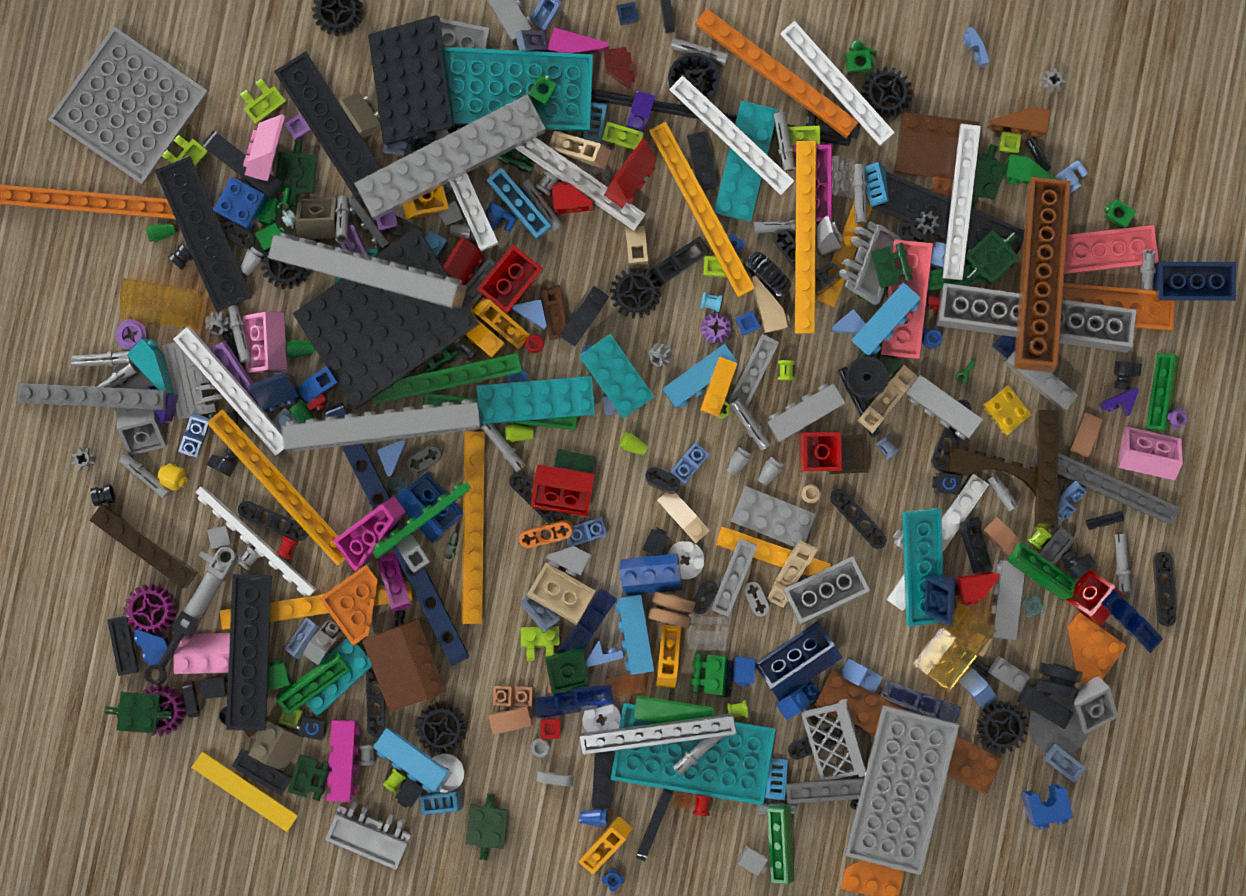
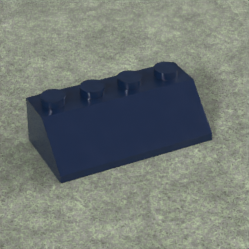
[1153,262,1236,301]
[755,622,842,701]

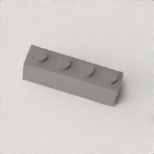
[486,0,533,44]
[1003,350,1078,411]
[906,375,983,440]
[766,383,845,442]
[988,560,1025,640]

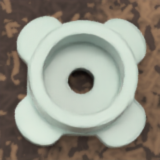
[281,210,296,229]

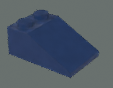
[248,372,301,413]
[925,575,957,627]

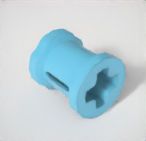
[700,292,722,312]

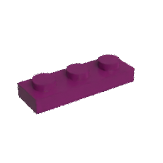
[377,554,411,612]

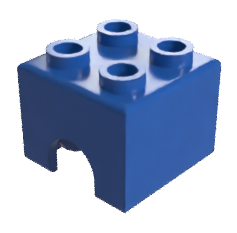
[213,177,269,232]
[1021,784,1073,829]

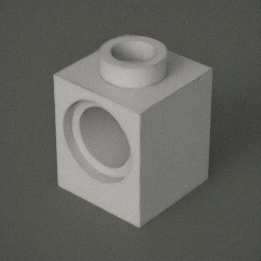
[737,845,769,876]

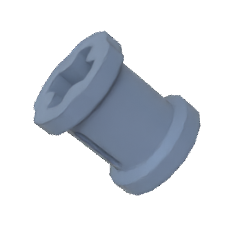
[875,435,900,460]

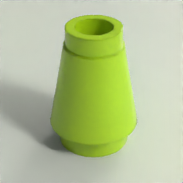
[505,423,533,442]
[618,432,648,456]

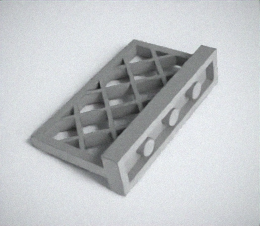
[801,699,867,781]

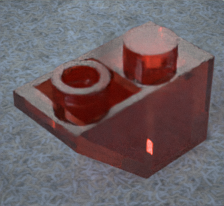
[603,47,635,89]

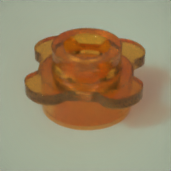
[930,176,950,196]
[673,791,693,809]

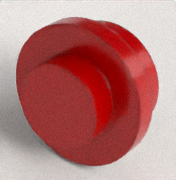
[525,334,544,354]

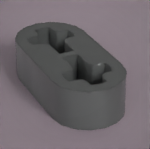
[407,446,441,473]

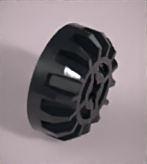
[668,53,720,105]

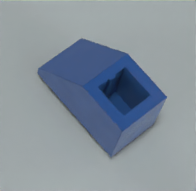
[297,367,338,403]
[134,630,174,666]
[733,656,755,687]
[776,680,820,720]

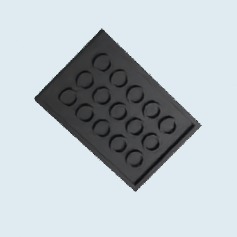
[368,15,455,145]

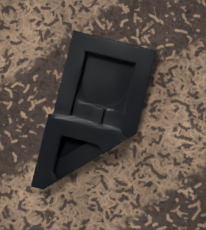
[404,128,436,157]

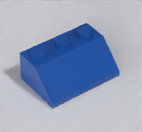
[396,472,463,543]
[619,554,683,596]

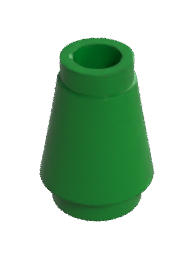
[258,198,280,226]
[146,223,175,243]
[286,339,314,358]
[289,400,315,424]

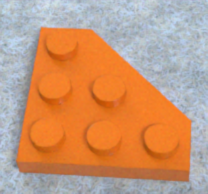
[319,564,378,646]
[1067,612,1127,685]
[840,860,905,896]

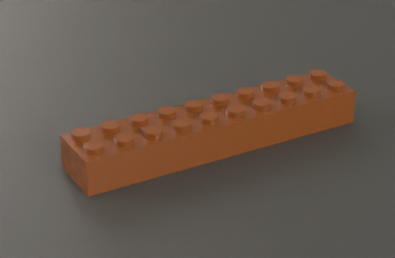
[1014,177,1070,373]

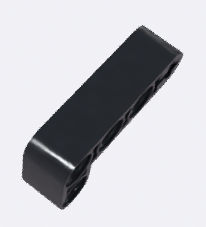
[773,230,841,294]

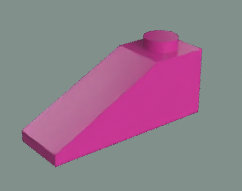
[548,27,609,54]

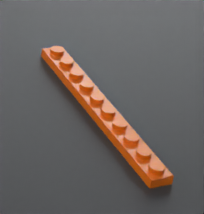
[695,9,858,138]
[0,185,176,220]

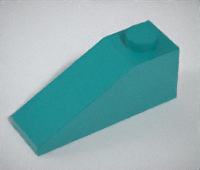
[127,339,175,396]

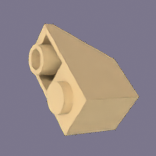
[625,226,648,266]

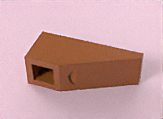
[987,107,1050,138]

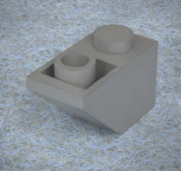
[816,216,843,257]
[396,534,431,573]
[546,546,591,577]
[302,618,343,665]

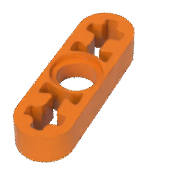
[519,520,574,548]

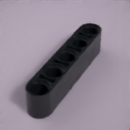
[201,131,284,200]

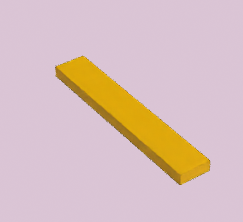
[191,751,299,832]

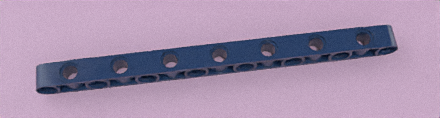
[324,402,470,666]

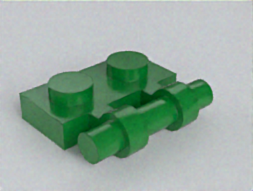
[690,653,728,695]

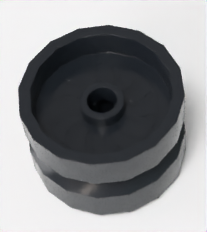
[846,356,888,399]
[1035,662,1083,699]

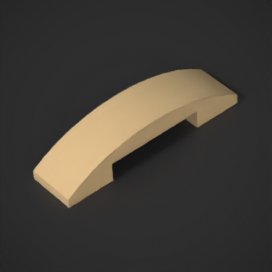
[858,365,918,433]
[766,541,817,608]

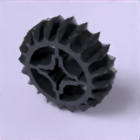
[312,0,364,37]
[861,67,913,119]
[260,247,311,290]
[745,251,792,297]
[610,267,661,319]
[976,701,1029,754]
[415,702,468,754]

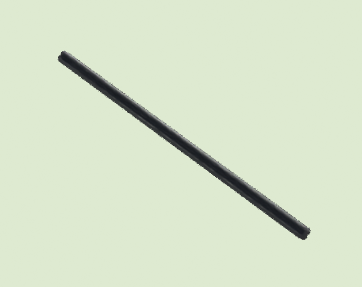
[591,89,852,146]

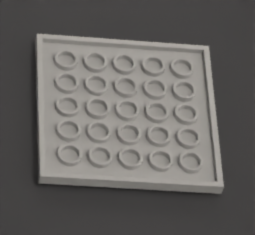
[48,26,208,185]

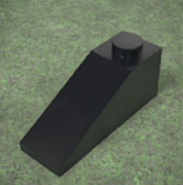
[559,286,609,347]

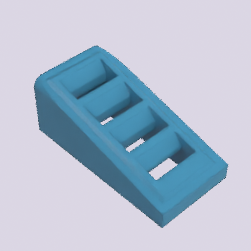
[583,102,607,143]
[865,162,889,207]
[765,758,788,800]
[419,790,463,815]

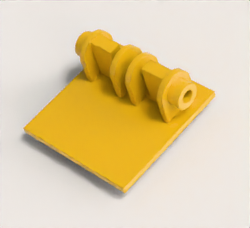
[983,385,1032,435]

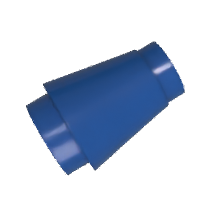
[579,808,608,828]

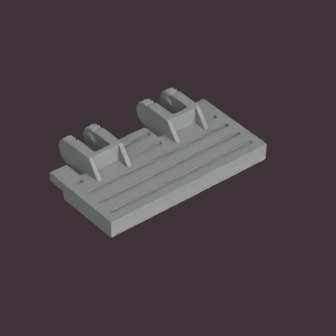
[839,221,902,305]
[162,337,222,420]
[325,799,411,870]

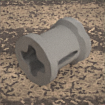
[535,171,560,196]
[236,545,261,571]
[359,744,376,765]

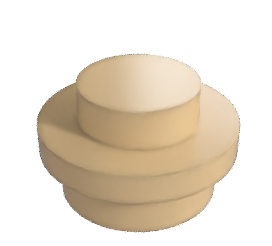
[801,484,821,503]

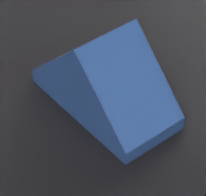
[530,0,562,31]
[512,299,547,330]
[830,309,866,334]
[377,440,407,477]
[958,668,998,710]

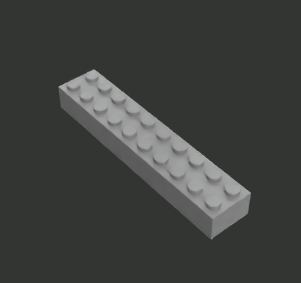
[355,95,545,220]
[268,233,467,308]
[936,283,1136,352]
[282,400,480,453]

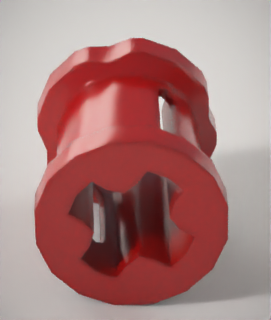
[276,535,299,560]
[693,794,712,816]

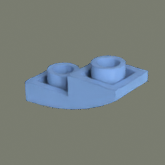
[963,27,989,68]
[178,413,209,458]
[670,442,710,486]
[1058,481,1088,521]
[563,517,607,547]

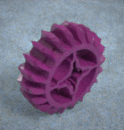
[124,584,177,635]
[142,685,186,736]

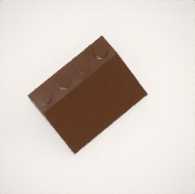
[894,112,980,180]
[362,619,446,712]

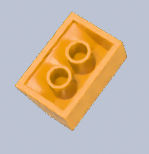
[403,185,449,220]

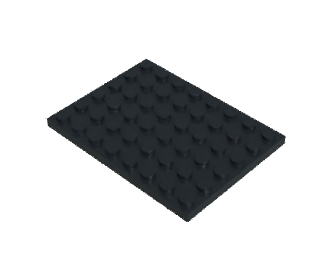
[292,227,480,410]

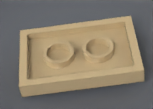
[527,563,596,625]

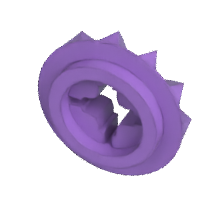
[701,313,731,343]
[116,320,147,350]

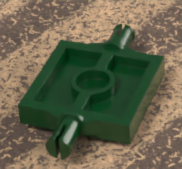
[276,140,317,206]
[971,144,1008,208]
[965,230,1019,285]
[105,692,173,734]
[465,793,509,860]

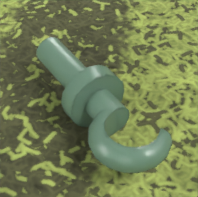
[444,532,458,561]

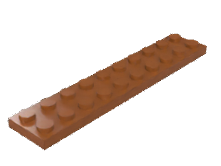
[814,670,1002,795]

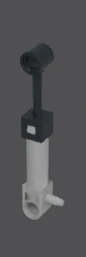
[144,547,238,685]

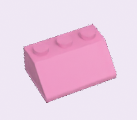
[243,115,285,181]
[242,312,287,373]
[1119,426,1183,480]
[174,633,230,674]

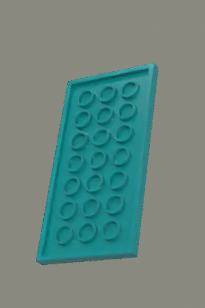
[444,47,593,132]
[611,703,776,805]

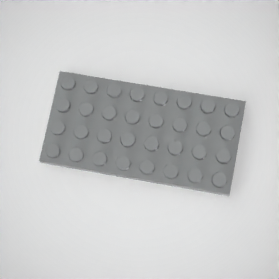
[845,705,959,875]

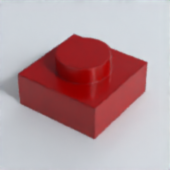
[926,296,940,311]
[306,394,328,412]
[541,719,561,739]

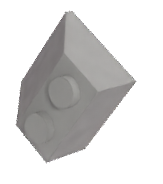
[117,409,166,456]
[1074,676,1119,734]

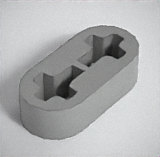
[744,582,769,617]
[536,771,574,787]

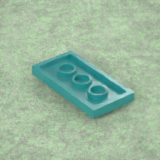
[579,334,654,419]
[306,638,372,717]

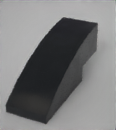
[650,236,711,286]

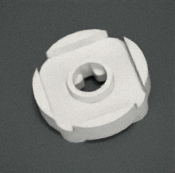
[667,541,704,579]
[582,700,621,733]
[433,753,465,793]

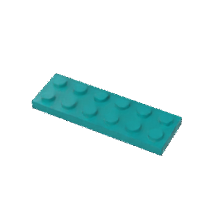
[714,101,778,222]
[477,376,595,425]
[902,508,943,627]

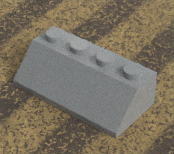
[783,556,870,627]

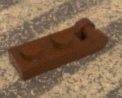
[541,285,566,340]

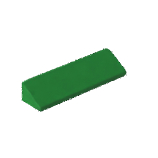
[1146,353,1179,432]
[1008,542,1076,600]
[276,651,351,715]
[634,696,714,723]
[767,806,794,884]

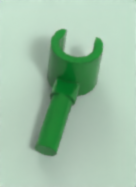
[849,40,877,55]
[278,186,291,211]
[955,360,976,384]

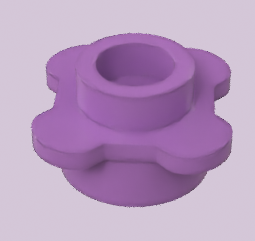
[1167,407,1188,430]

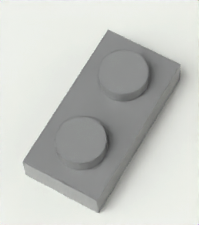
[988,656,1030,693]

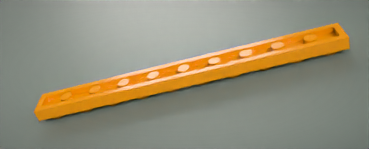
[649,122,755,298]
[795,141,817,334]
[207,409,346,566]
[461,431,485,624]
[220,581,413,630]

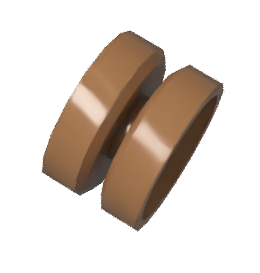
[648,592,696,628]

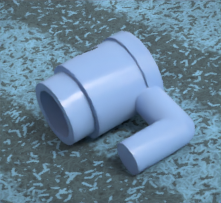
[1054,161,1088,193]
[930,242,946,269]

